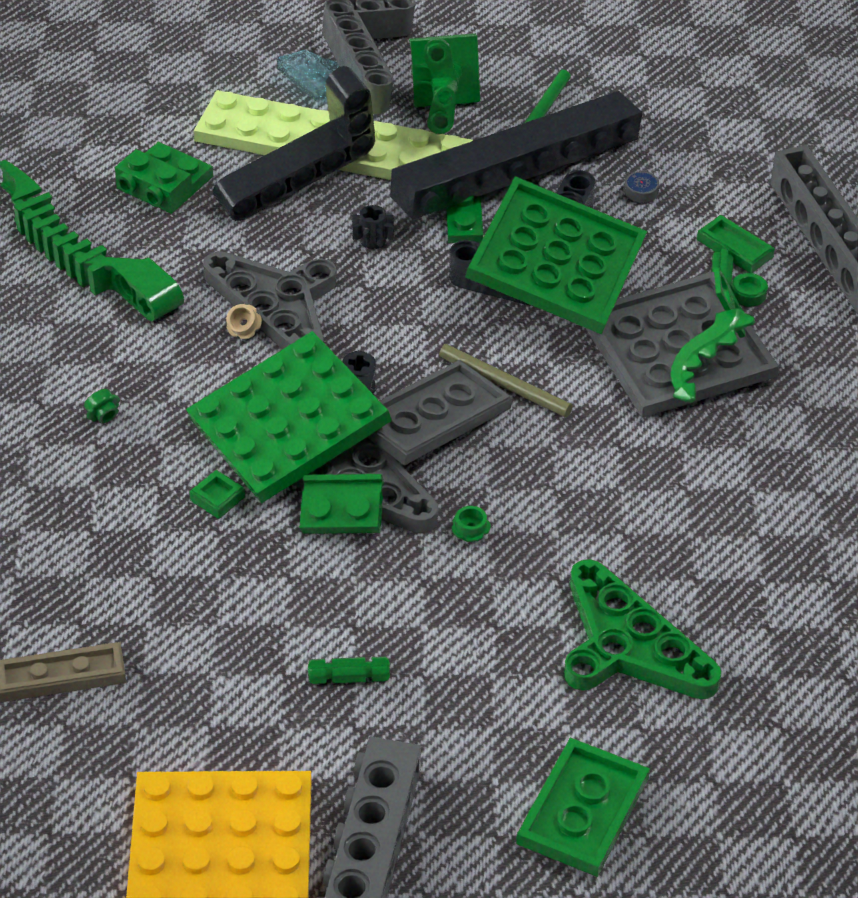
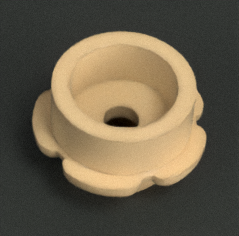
[226,304,262,339]

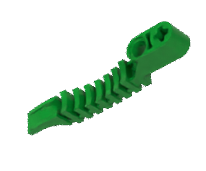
[0,160,184,321]

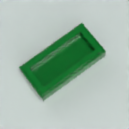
[697,215,775,273]

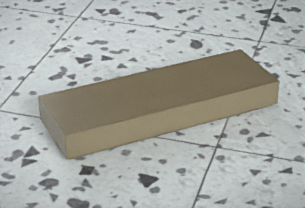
[0,642,126,702]

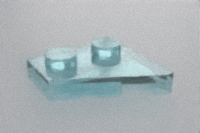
[276,50,339,101]

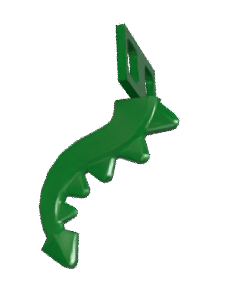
[670,267,755,403]

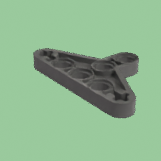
[203,251,336,349]
[292,437,438,533]

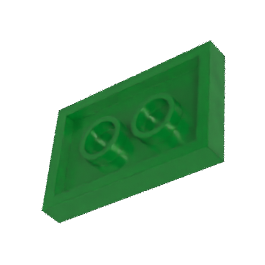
[516,737,650,877]

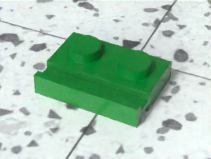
[299,474,384,534]

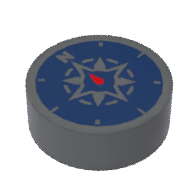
[624,171,659,203]

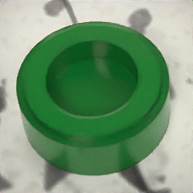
[731,273,768,307]

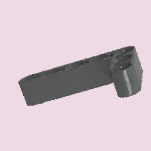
[322,0,415,114]

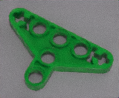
[564,559,721,699]

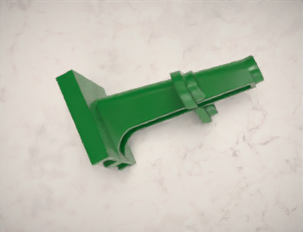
[409,33,481,134]

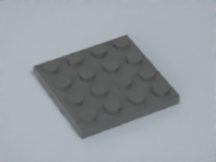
[586,272,779,418]

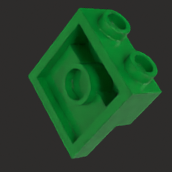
[114,141,214,214]

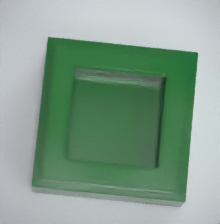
[189,470,245,519]

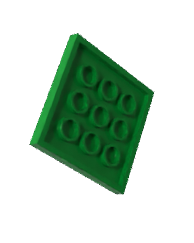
[465,176,647,335]
[186,331,392,503]

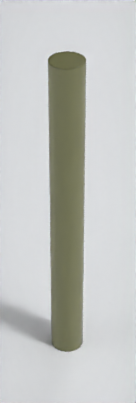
[439,344,573,418]

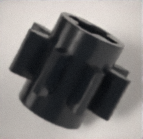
[352,205,394,249]

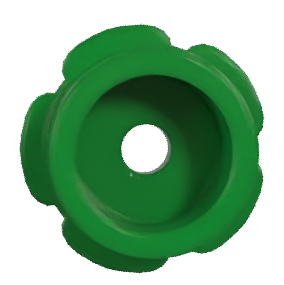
[84,389,120,423]
[452,506,491,542]

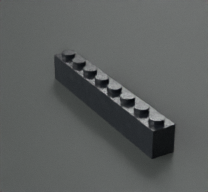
[390,91,642,220]

